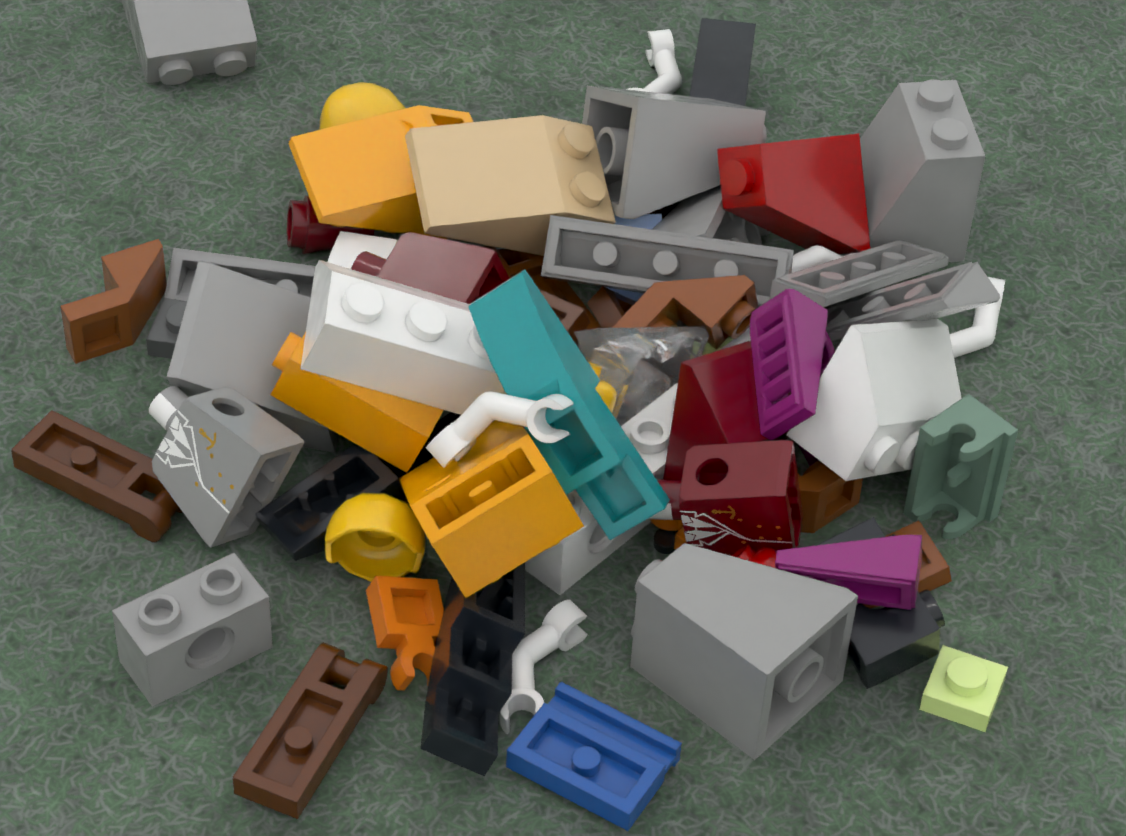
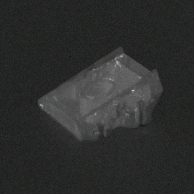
[574,326,709,426]

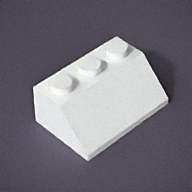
[300,260,506,415]
[787,319,962,481]

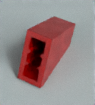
[717,133,871,254]

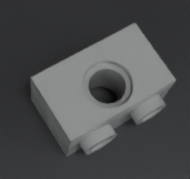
[112,553,273,707]

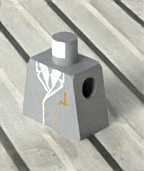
[149,386,305,548]

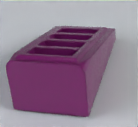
[750,289,828,440]
[775,535,922,610]

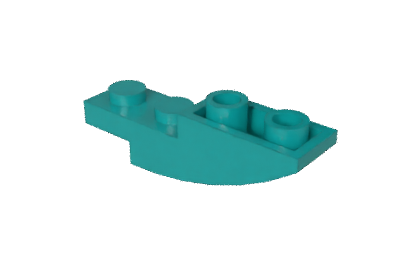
[468,269,670,540]

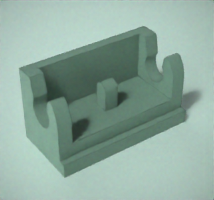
[903,394,1018,539]

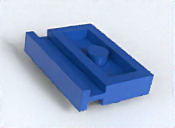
[506,682,682,831]

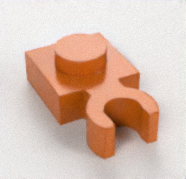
[366,575,444,690]

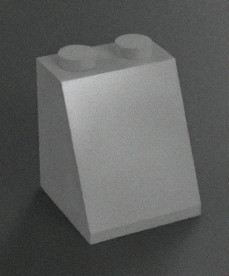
[121,0,257,85]
[846,80,985,262]
[582,85,767,219]
[167,261,339,452]
[630,543,858,760]

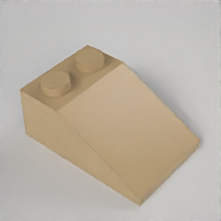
[405,115,616,256]

